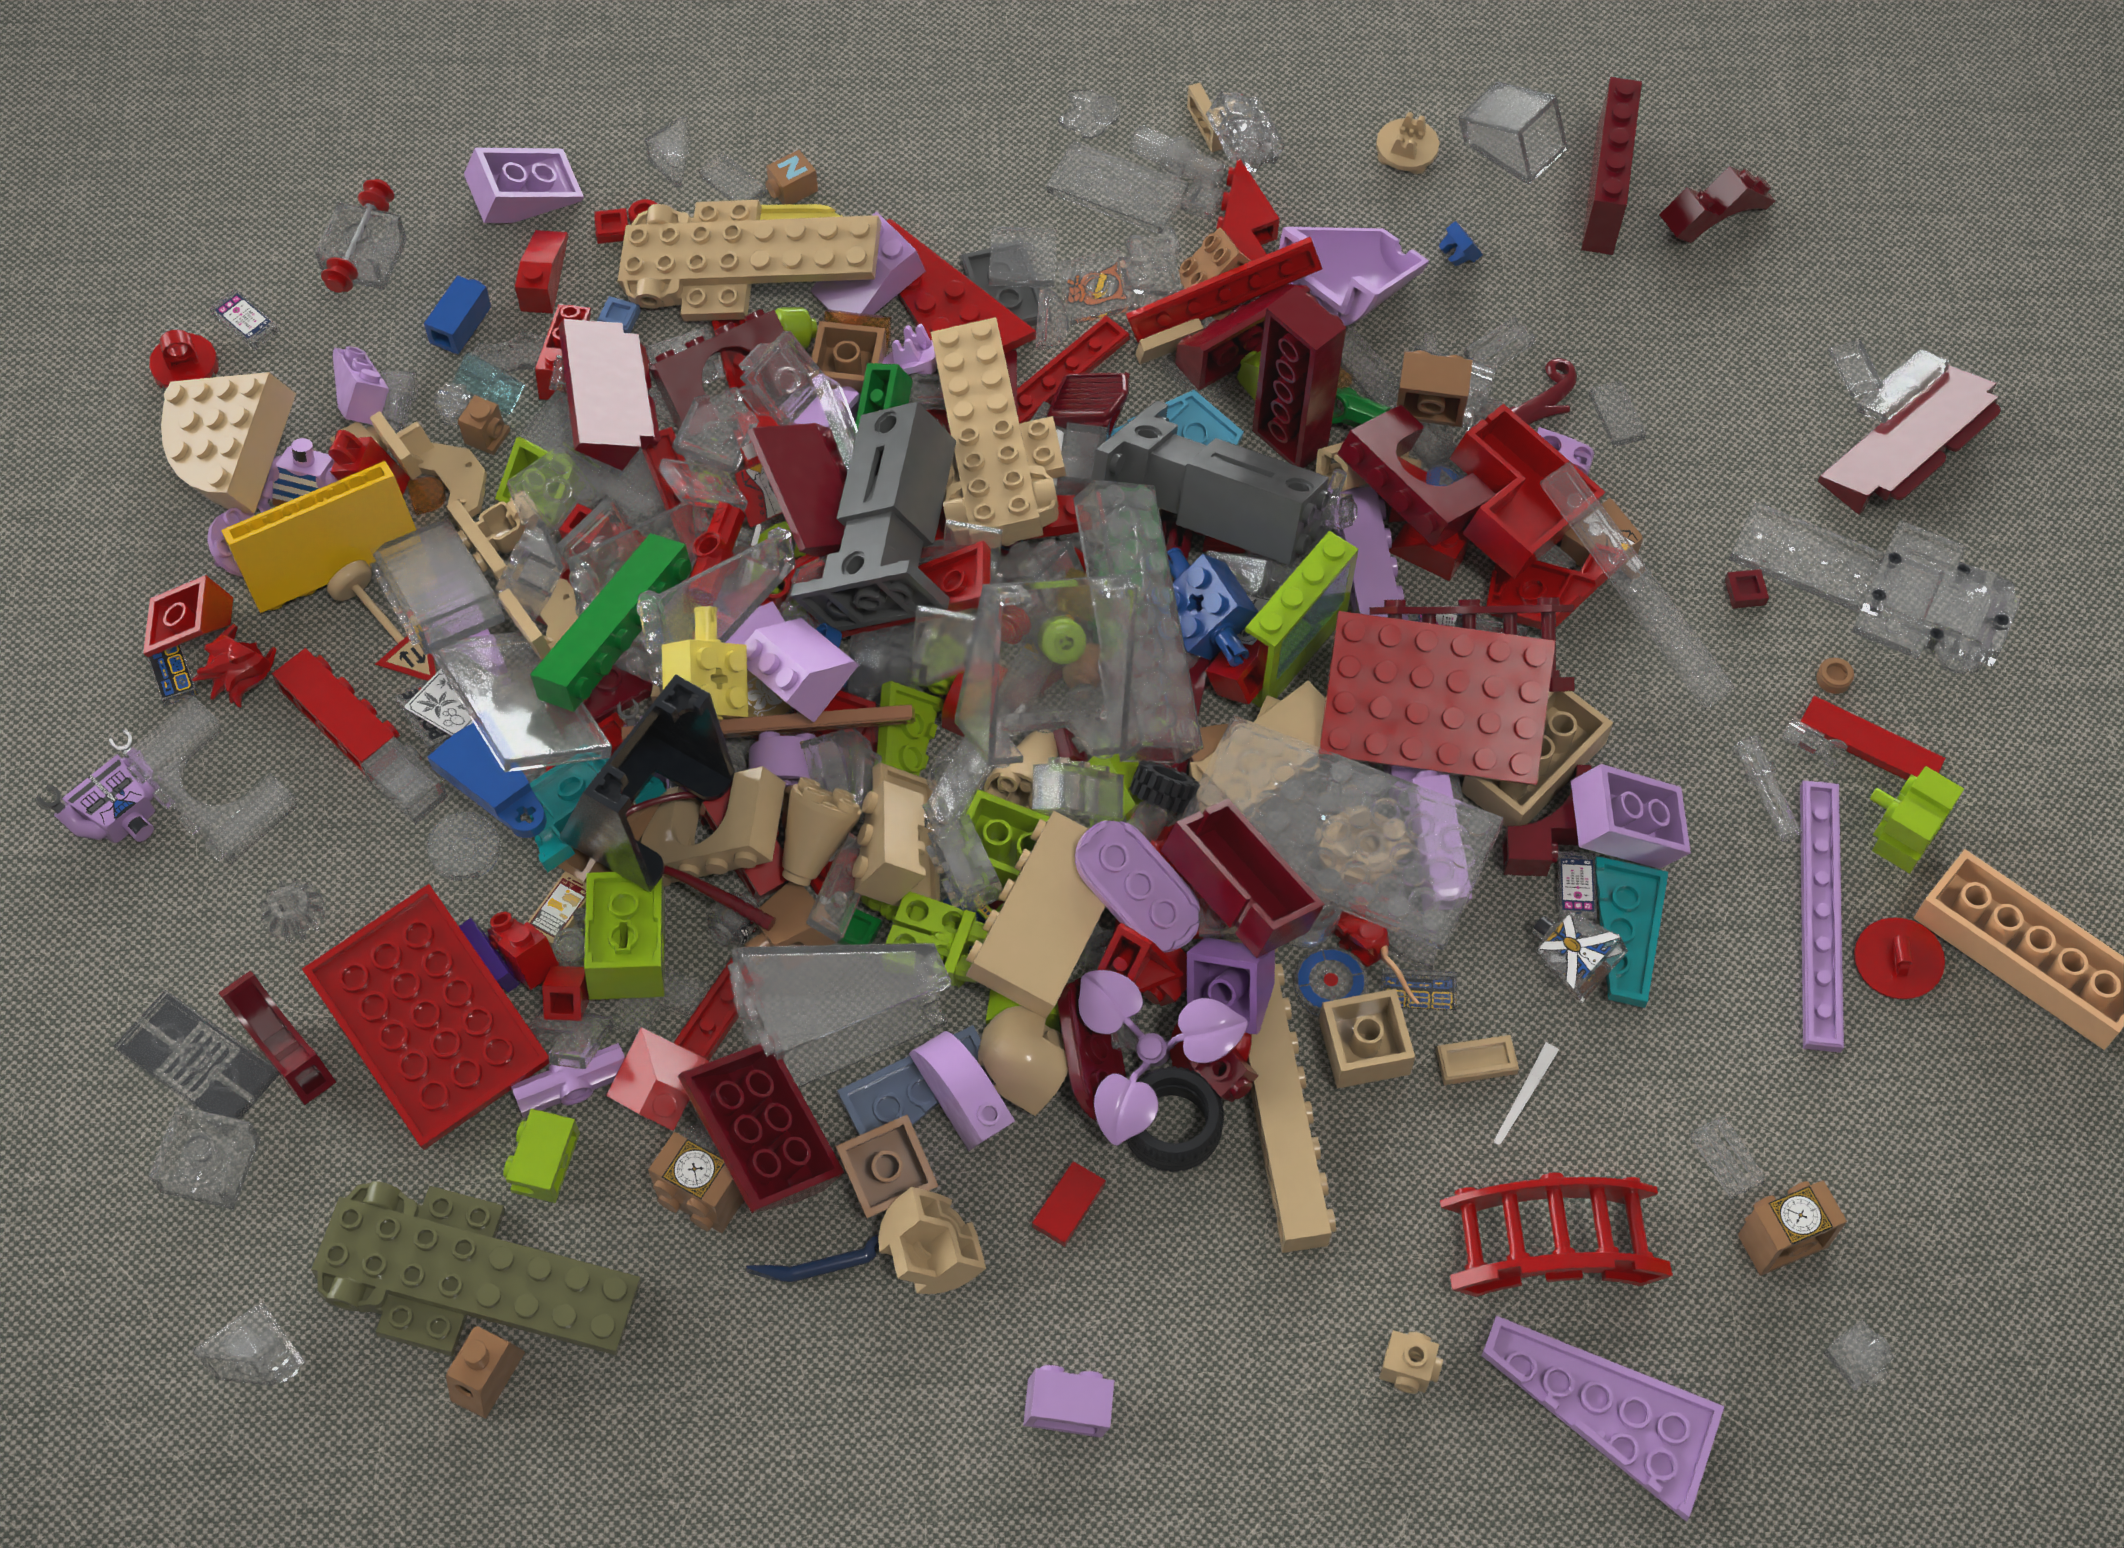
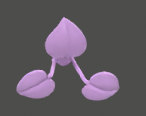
[1078,970,1248,1146]

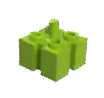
[1870,766,1964,874]

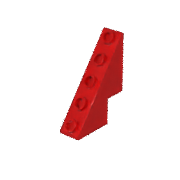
[1216,158,1280,261]

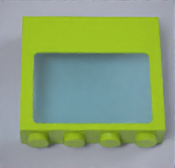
[1245,531,1359,708]

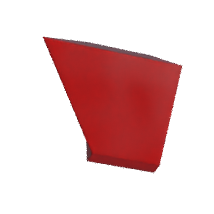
[1097,923,1185,993]

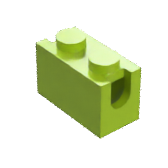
[503,1109,580,1203]

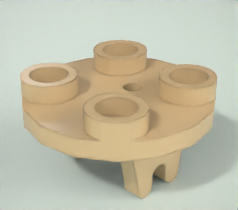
[1376,112,1440,174]

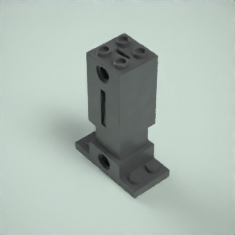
[1087,400,1330,565]
[791,401,956,631]

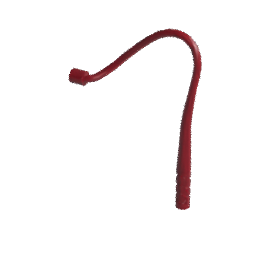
[625,785,776,931]

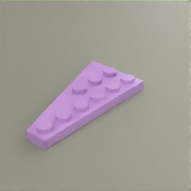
[1481,1316,1725,1521]

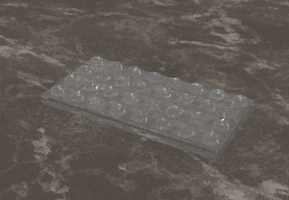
[1180,715,1504,951]

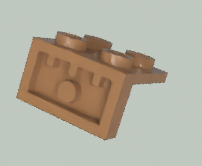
[1176,227,1251,320]

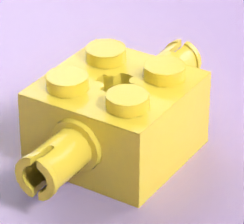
[662,606,748,723]

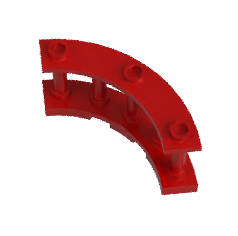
[1440,1172,1673,1297]

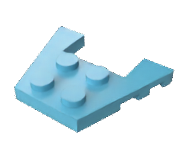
[1111,390,1244,446]

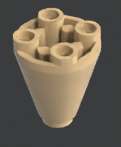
[983,728,1059,816]
[782,777,862,886]

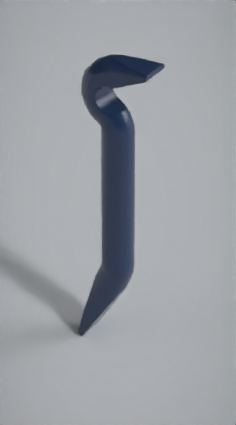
[746,1234,879,1282]

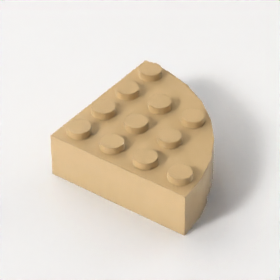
[161,372,296,513]

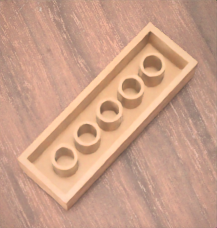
[1914,849,2124,1051]

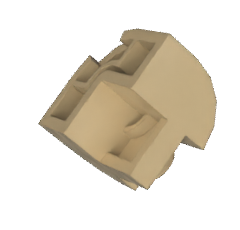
[978,1006,1069,1116]
[878,1187,986,1294]

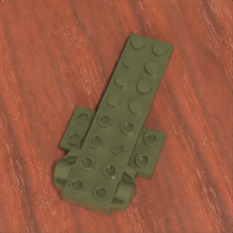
[311,1181,641,1356]

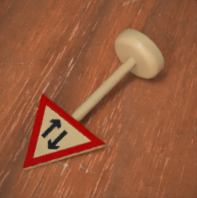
[327,560,437,681]

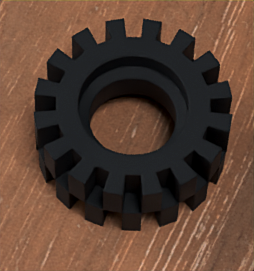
[1129,760,1200,814]

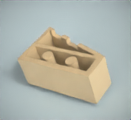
[852,781,926,906]

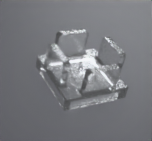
[738,331,830,426]

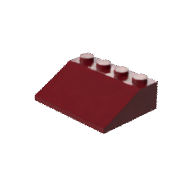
[747,423,850,559]
[678,1039,845,1213]

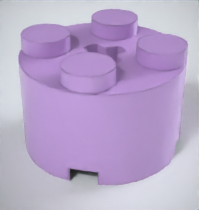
[749,731,822,805]

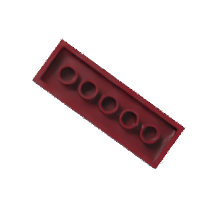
[1252,285,1347,468]

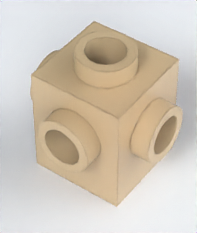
[1379,1330,1443,1394]

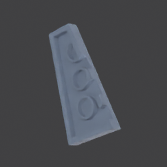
[837,1025,984,1136]

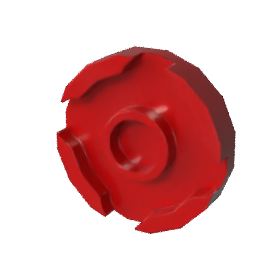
[149,329,219,388]

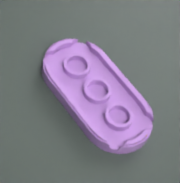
[1075,820,1200,952]

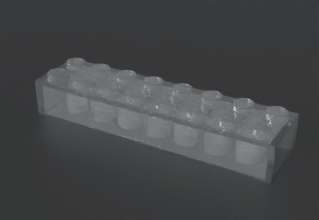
[1073,480,1203,763]

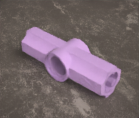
[511,1043,625,1118]

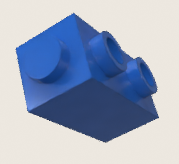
[424,275,492,355]

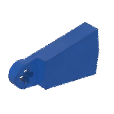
[427,715,547,838]

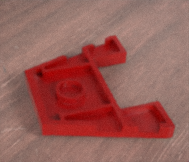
[1486,544,1626,629]

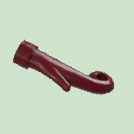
[1509,358,1577,425]

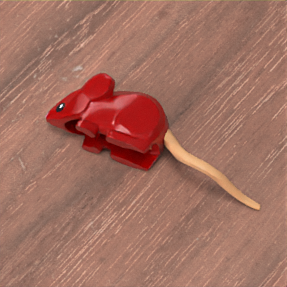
[1324,905,1419,1005]

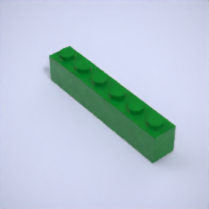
[530,533,692,712]

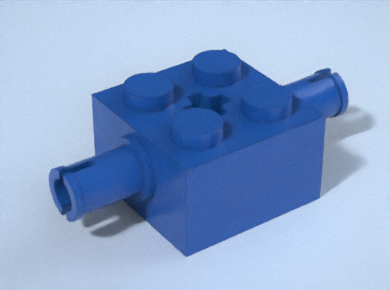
[1154,548,1259,666]

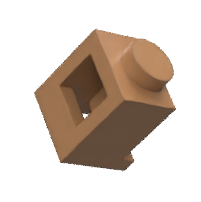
[458,395,511,455]

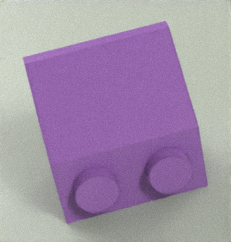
[1187,937,1275,1035]

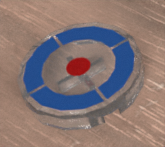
[1293,946,1368,1017]

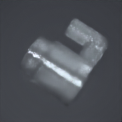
[552,908,586,967]

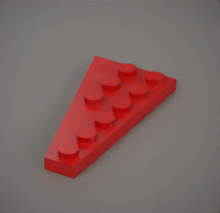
[886,219,1037,354]

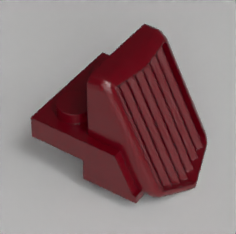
[1047,372,1130,461]

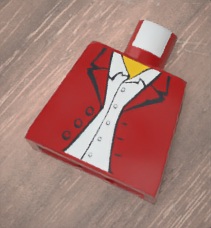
[735,442,782,528]

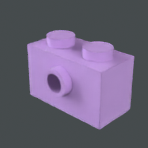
[1023,1365,1114,1438]

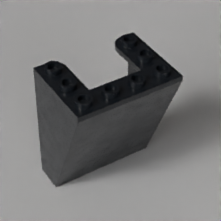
[559,674,735,892]

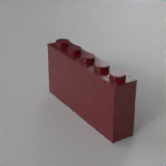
[1581,77,1642,255]

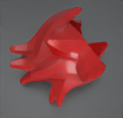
[192,624,276,708]

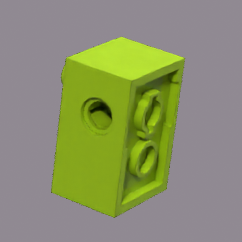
[584,872,665,1000]

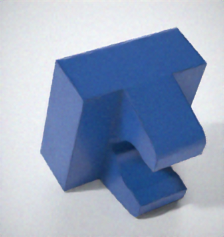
[1439,221,1483,266]

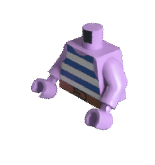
[253,438,338,514]

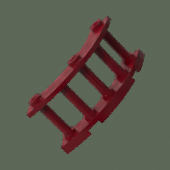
[1369,598,1575,692]

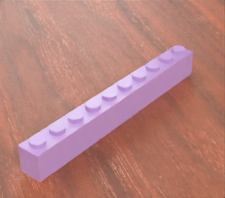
[1332,487,1441,807]

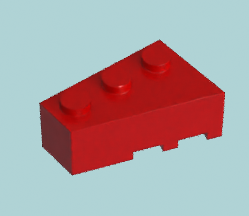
[698,786,789,903]

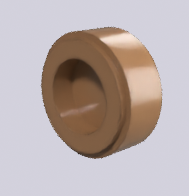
[1816,658,1854,694]

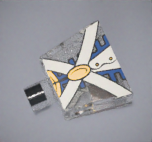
[1533,912,1628,1004]

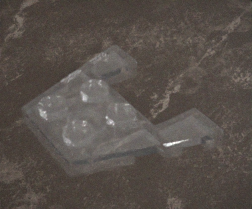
[507,442,654,584]

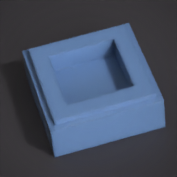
[597,296,641,333]

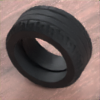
[1126,1066,1224,1172]

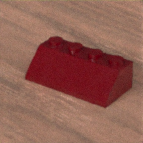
[1175,284,1311,391]

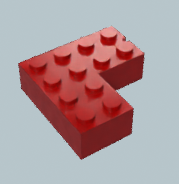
[1449,404,1606,579]

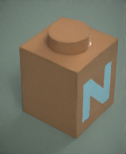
[765,150,818,205]

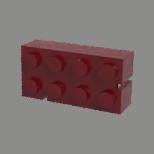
[1161,799,1325,958]

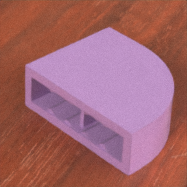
[909,1031,1015,1151]

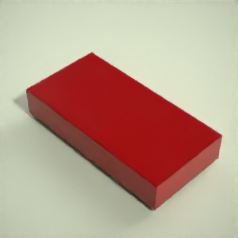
[1032,1161,1106,1247]

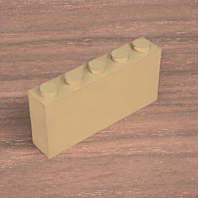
[966,810,1105,1018]

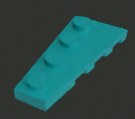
[1594,856,1669,1008]

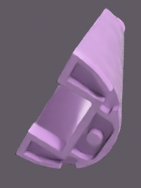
[1279,227,1429,326]

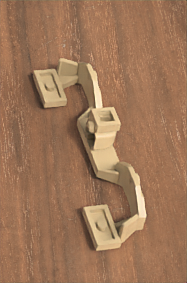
[370,411,586,660]

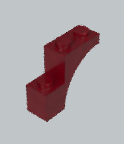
[1659,166,1775,243]
[1502,765,1592,877]
[218,971,336,1105]

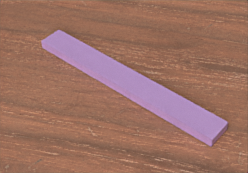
[1800,780,1844,1053]

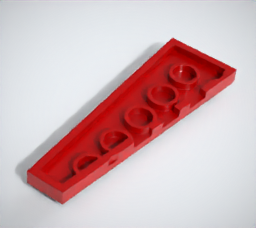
[806,541,991,638]

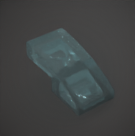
[452,352,525,415]

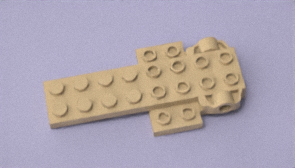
[618,200,881,321]
[931,317,1066,547]

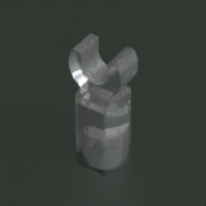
[1781,718,1848,768]

